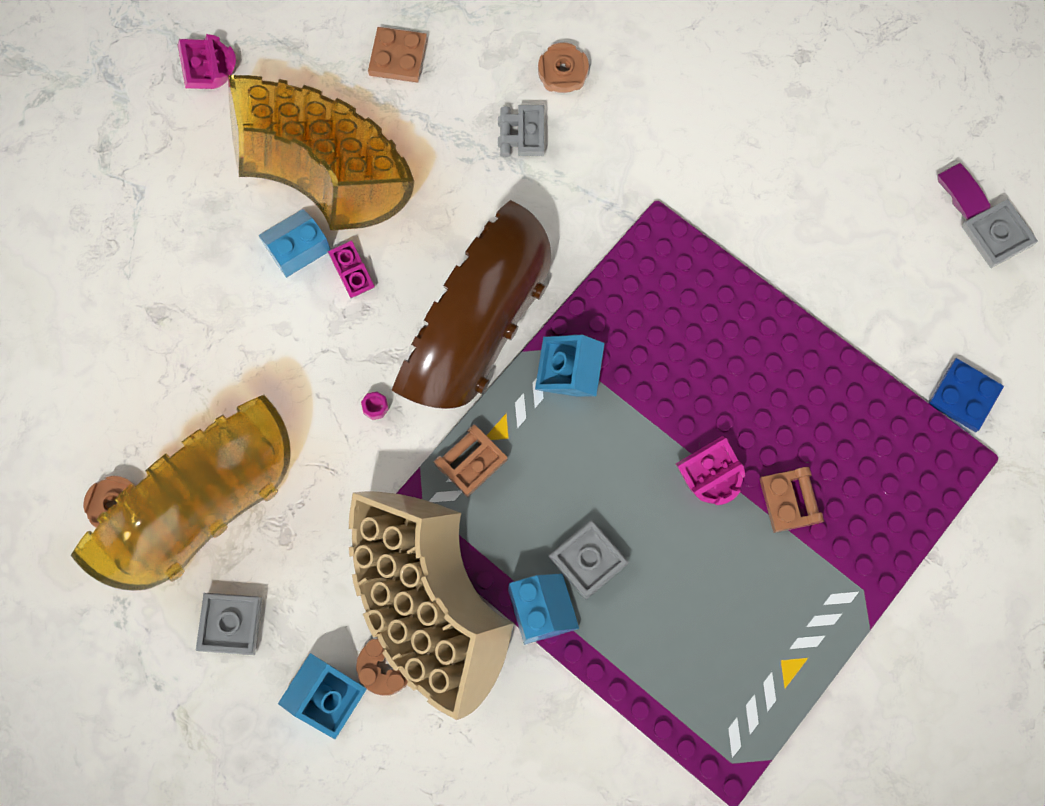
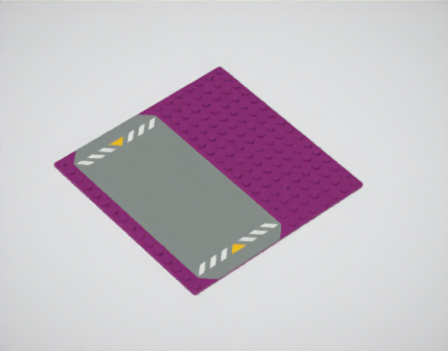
[396,201,998,806]

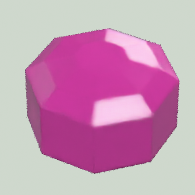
[361,391,389,420]

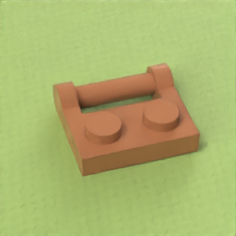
[433,425,508,498]
[759,467,824,533]

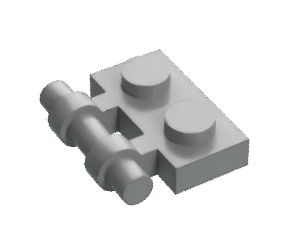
[498,105,544,157]

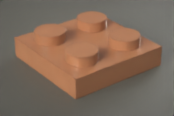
[368,27,427,83]

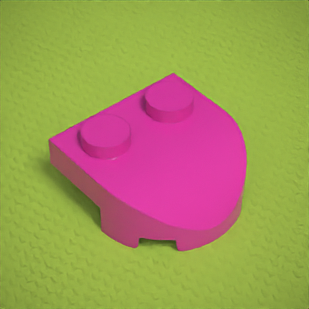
[177,34,236,89]
[675,436,745,505]

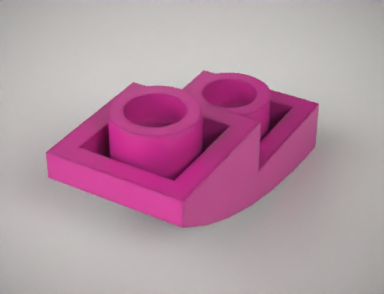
[328,241,375,298]

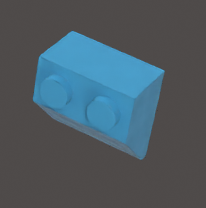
[258,209,331,278]
[535,335,604,397]
[508,574,579,645]
[278,653,367,739]

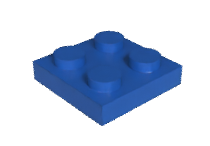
[929,358,1004,433]

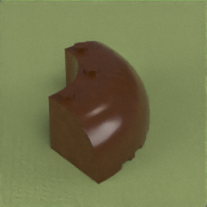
[391,200,551,409]

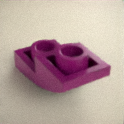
[937,163,990,220]

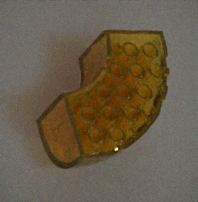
[228,75,414,230]
[70,395,291,591]

